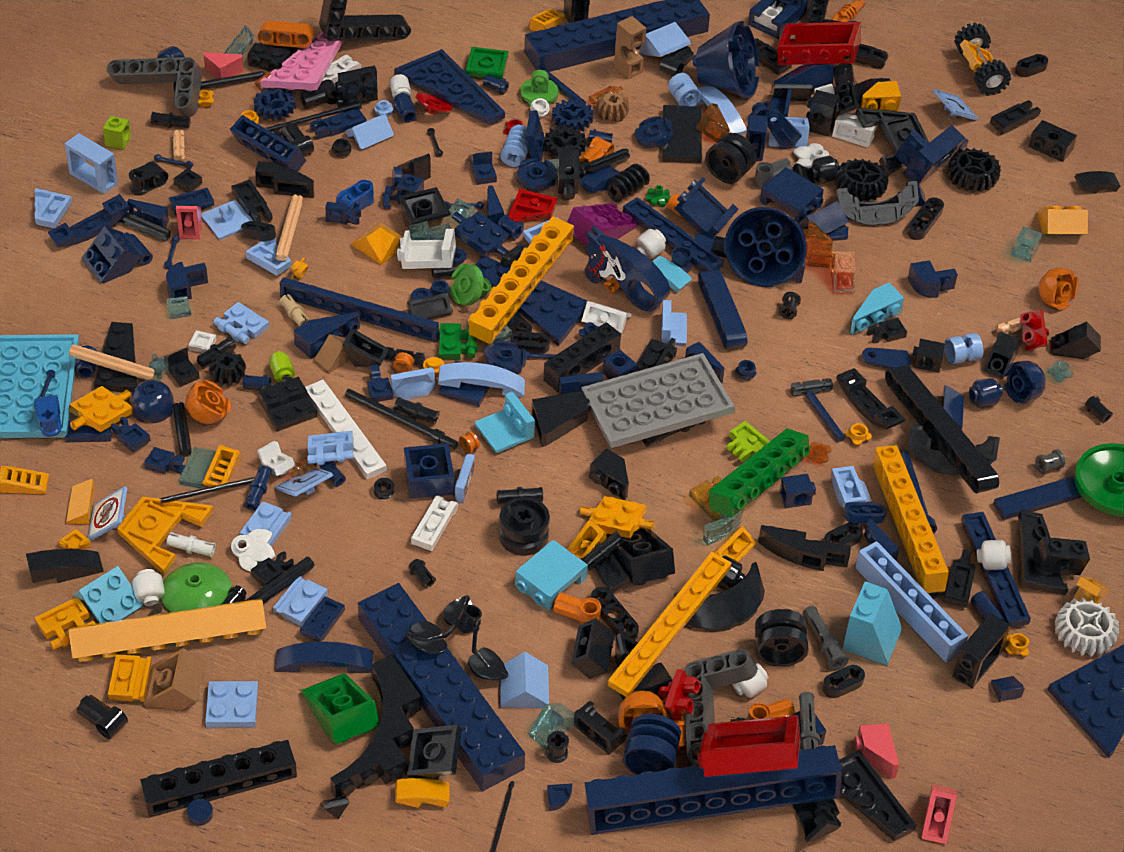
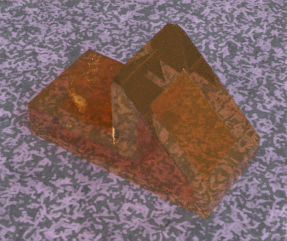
[696,103,731,143]

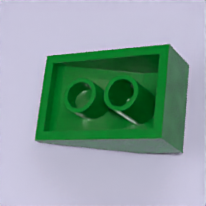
[301,673,380,744]

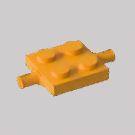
[69,386,133,432]
[580,496,655,538]

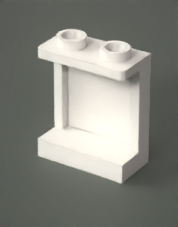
[397,229,456,269]

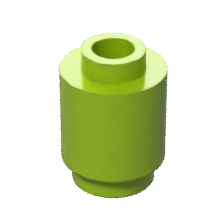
[269,351,295,383]

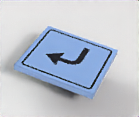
[933,89,979,121]
[275,466,333,496]

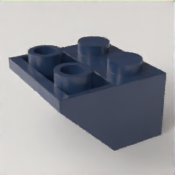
[82,226,142,284]

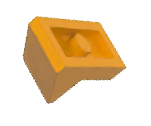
[1073,577,1110,604]

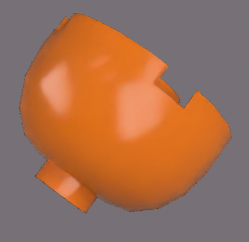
[1039,267,1079,310]
[185,380,231,424]
[618,691,667,734]

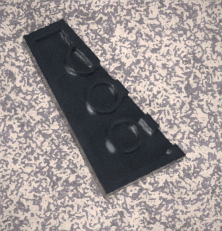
[1018,510,1069,595]
[839,750,916,841]

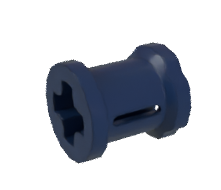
[497,215,524,239]

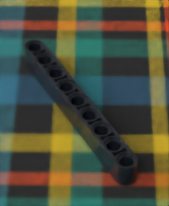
[885,365,999,494]

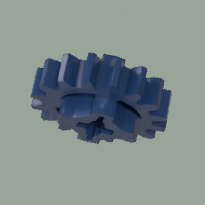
[253,88,296,121]
[552,98,594,131]

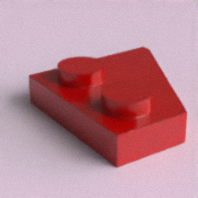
[508,189,557,222]

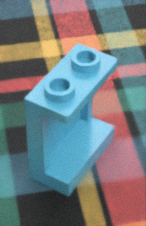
[515,540,588,610]

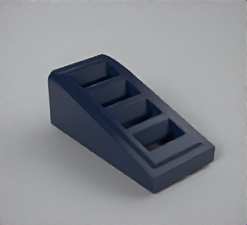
[487,185,504,225]
[127,199,169,228]
[685,342,725,383]
[864,519,899,561]

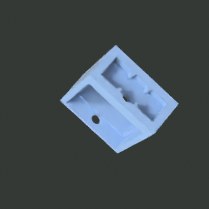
[64,133,118,194]

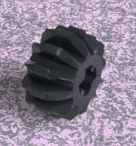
[209,351,246,386]

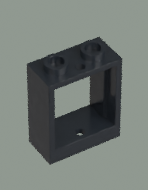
[953,613,1011,689]

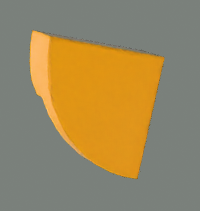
[58,529,92,550]

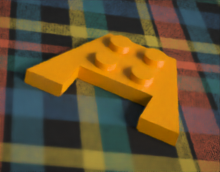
[117,496,214,575]

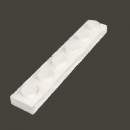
[305,380,387,479]

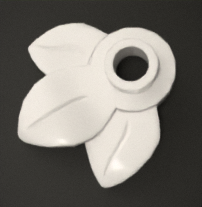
[793,143,829,168]
[231,529,275,572]

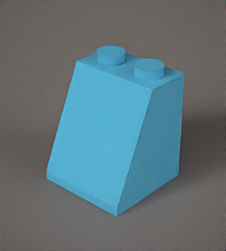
[842,581,902,666]

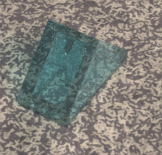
[528,703,574,750]

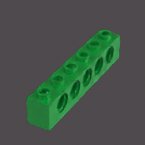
[708,428,810,518]

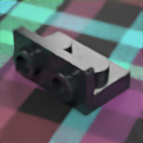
[636,338,678,372]

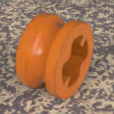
[393,352,414,373]
[459,431,480,454]

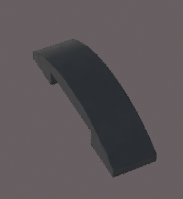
[836,368,905,429]

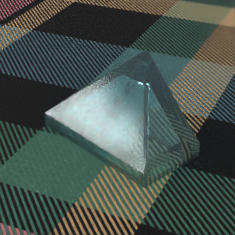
[224,25,256,56]

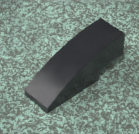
[255,161,315,198]
[26,549,104,583]

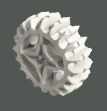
[1055,597,1119,657]

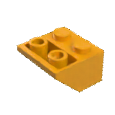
[860,81,901,126]
[1038,206,1088,234]

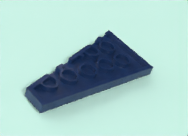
[394,49,505,125]
[475,256,587,346]

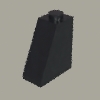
[531,391,591,447]

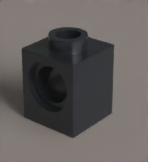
[912,338,945,373]

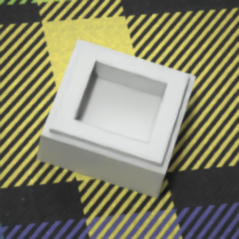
[188,330,217,353]

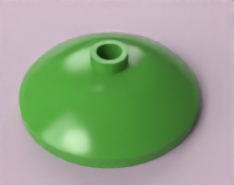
[161,562,232,613]

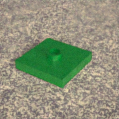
[465,47,509,79]

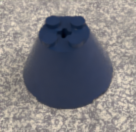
[692,21,759,98]
[724,207,807,287]

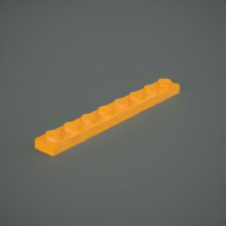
[607,552,732,697]

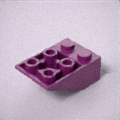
[567,203,638,245]

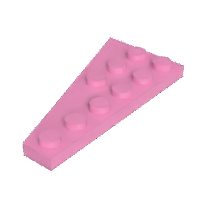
[260,32,344,91]

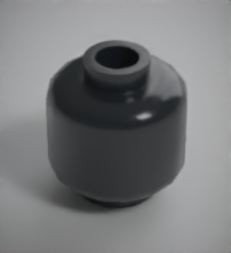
[809,156,840,183]
[718,555,745,589]

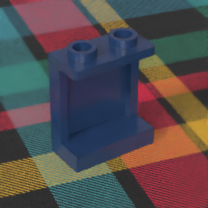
[760,167,824,223]
[674,177,739,237]

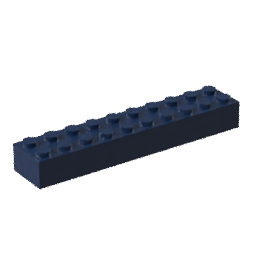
[524,0,710,72]
[358,583,525,792]
[584,745,842,835]

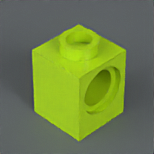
[103,116,131,150]

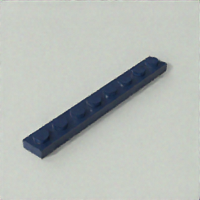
[279,277,439,343]

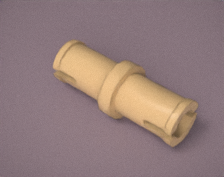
[280,294,310,327]

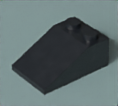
[606,528,675,586]

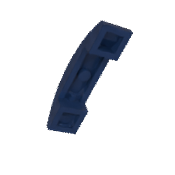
[48,194,130,247]
[275,642,373,673]

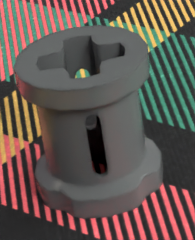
[1035,449,1065,474]

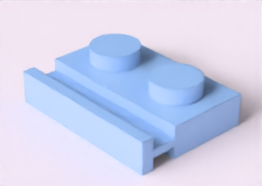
[240,501,292,547]
[273,576,328,627]

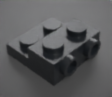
[248,42,298,72]
[335,65,378,112]
[258,376,317,432]
[407,725,462,780]

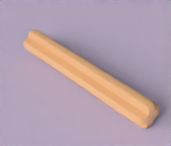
[69,344,155,380]

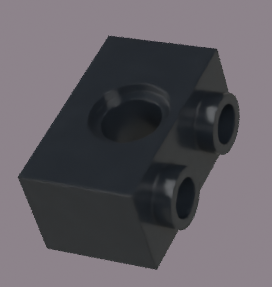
[806,90,839,136]
[1028,120,1077,162]
[1033,537,1090,576]

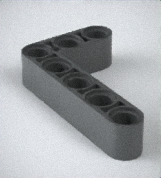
[107,57,202,117]
[684,649,758,765]

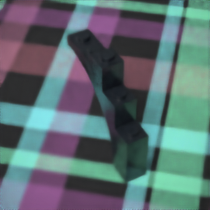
[330,655,421,798]

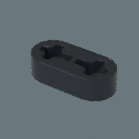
[1015,54,1048,77]
[241,221,276,241]
[510,331,550,354]
[824,522,863,547]
[822,665,865,698]

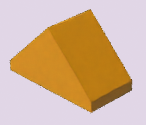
[567,519,607,559]

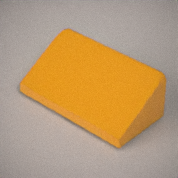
[66,479,95,524]
[713,526,757,562]

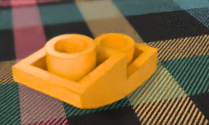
[395,778,450,808]

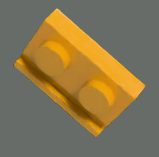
[108,655,152,702]

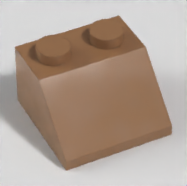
[143,648,205,710]

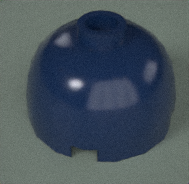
[1004,361,1046,404]
[130,380,174,423]

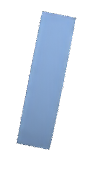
[698,85,747,135]
[438,362,525,398]

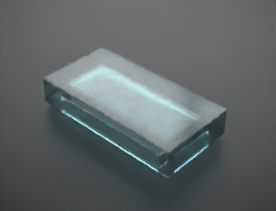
[179,446,216,489]

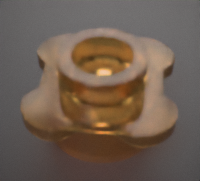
[807,442,831,464]

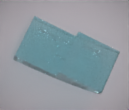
[407,222,451,240]
[703,509,743,546]

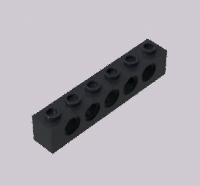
[140,740,297,818]

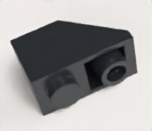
[1051,321,1101,359]
[983,332,1023,379]
[589,448,629,500]

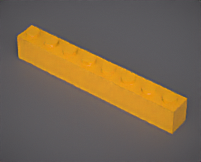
[68,599,266,662]

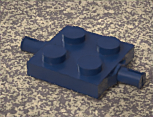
[452,211,510,257]

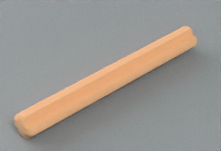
[276,194,303,262]

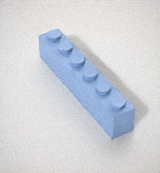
[855,541,968,663]

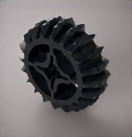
[947,147,1001,193]
[835,158,889,202]

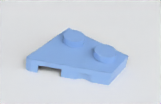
[245,238,291,276]

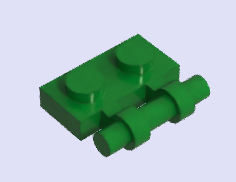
[439,323,478,360]

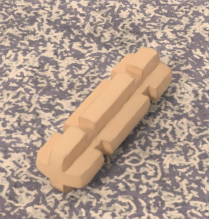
[173,129,185,161]
[996,317,1023,334]

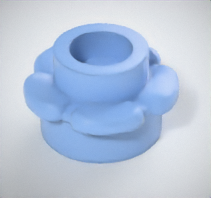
[374,100,393,117]

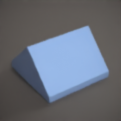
[640,22,691,57]
[500,652,549,708]

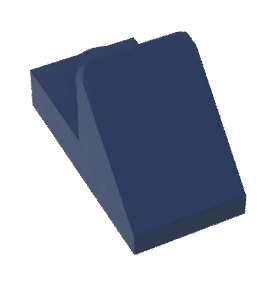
[468,151,497,185]

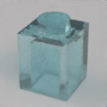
[1011,227,1042,262]

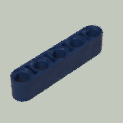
[698,269,748,349]

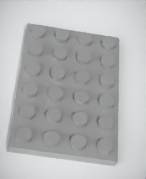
[581,353,735,449]

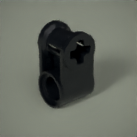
[129,161,169,195]

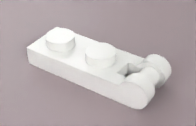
[322,55,362,83]
[411,496,458,551]

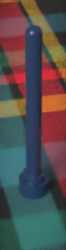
[901,450,938,534]

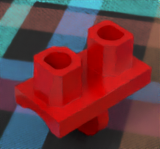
[1020,310,1049,352]
[658,669,701,720]

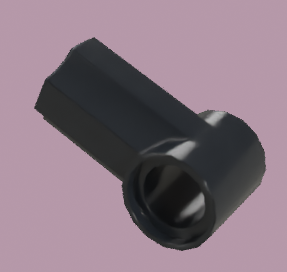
[659,46,694,76]
[300,79,338,108]
[281,122,314,155]
[77,695,128,739]

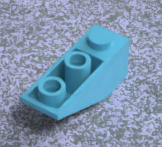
[850,283,904,335]

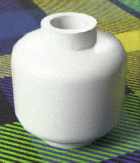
[636,229,666,259]
[977,540,1011,570]
[132,569,165,606]
[732,663,769,698]

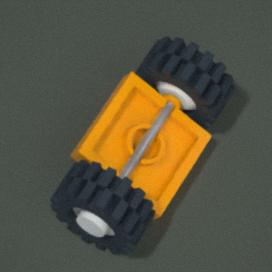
[954,23,1011,95]

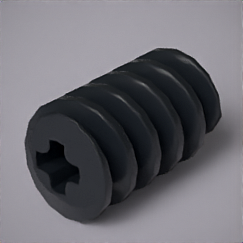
[606,164,650,202]

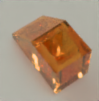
[803,221,833,268]
[831,251,856,293]

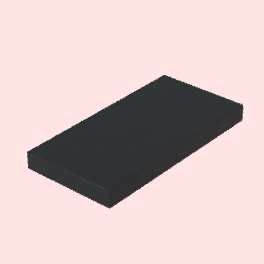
[662,105,702,163]

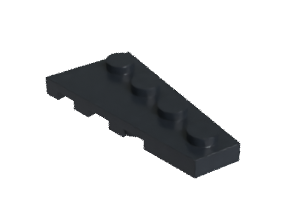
[94,322,137,393]

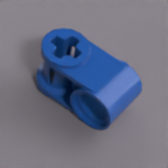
[336,180,374,210]
[35,395,62,437]

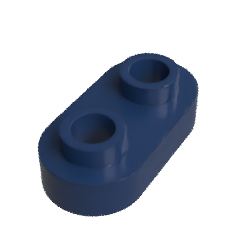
[842,502,887,524]

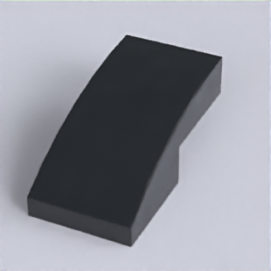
[1074,171,1120,193]

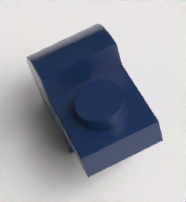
[908,260,958,298]
[166,262,208,303]

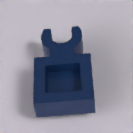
[111,417,151,452]

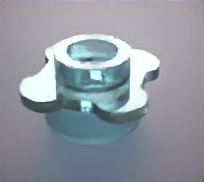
[149,354,168,380]
[1047,361,1073,382]

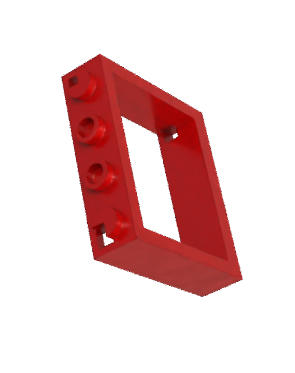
[777,22,861,65]
[698,715,801,777]

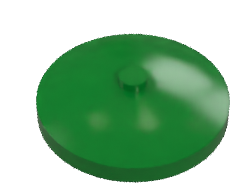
[1074,443,1124,517]

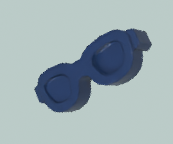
[383,185,397,209]

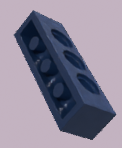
[230,115,306,171]

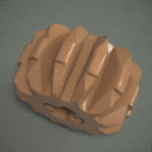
[597,91,629,122]

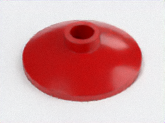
[415,93,453,115]

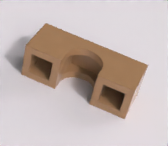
[614,16,646,79]

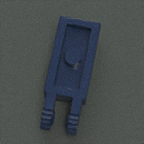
[310,108,367,139]

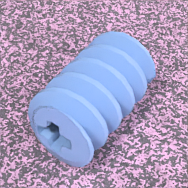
[500,125,529,167]

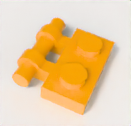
[34,596,96,650]

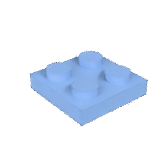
[205,681,258,728]

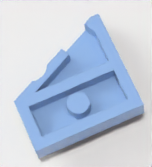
[34,188,72,228]

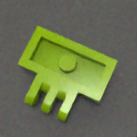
[726,421,770,462]

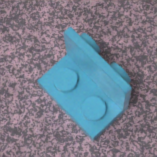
[475,391,535,453]
[73,566,143,623]

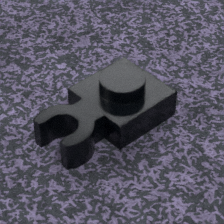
[867,317,907,343]
[251,551,294,587]

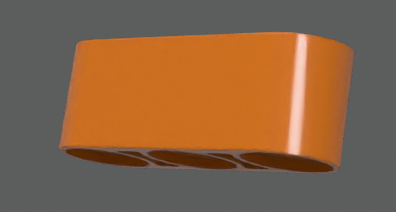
[257,20,315,48]

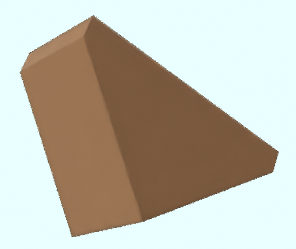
[314,334,350,374]

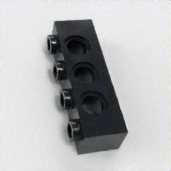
[543,322,621,392]

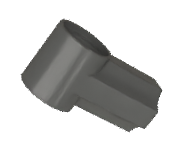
[754,158,793,188]

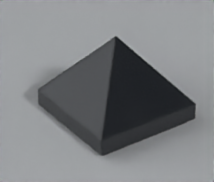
[321,796,349,819]

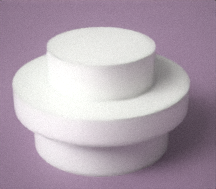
[530,98,550,117]

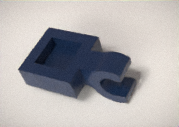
[325,202,361,225]
[367,364,393,402]
[144,447,186,474]

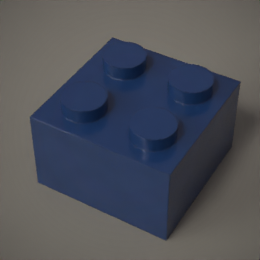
[404,443,455,499]

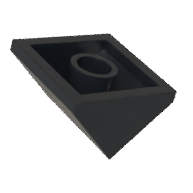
[398,187,450,227]

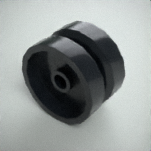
[705,132,757,184]
[499,497,550,556]
[755,609,809,667]

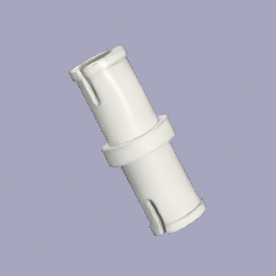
[167,532,216,558]

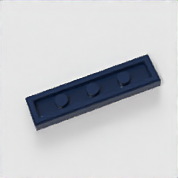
[993,476,1082,520]

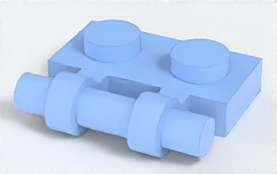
[213,302,270,344]
[308,431,354,465]

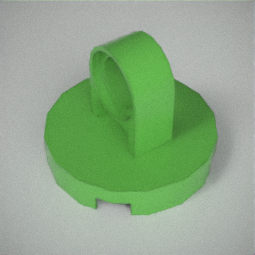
[520,70,559,106]
[450,264,492,306]

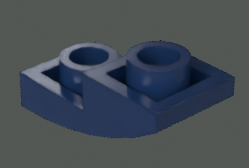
[579,166,620,193]

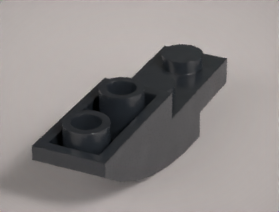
[833,63,860,115]
[758,525,851,571]

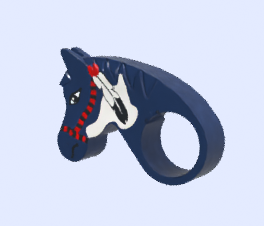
[585,225,670,312]

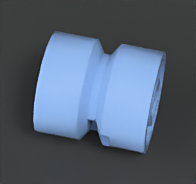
[668,73,701,106]
[944,333,983,365]

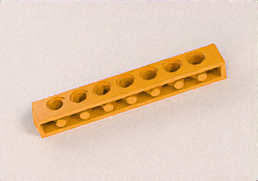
[468,216,574,345]
[873,445,949,593]

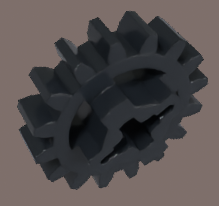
[544,125,587,159]

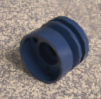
[623,714,682,775]

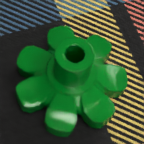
[646,185,671,207]

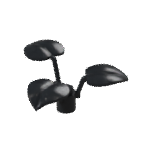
[406,595,509,680]

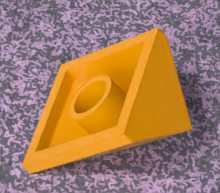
[352,222,403,265]

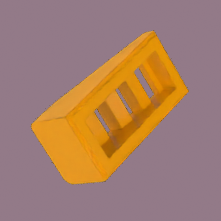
[529,8,566,32]
[202,445,242,491]
[0,466,49,494]

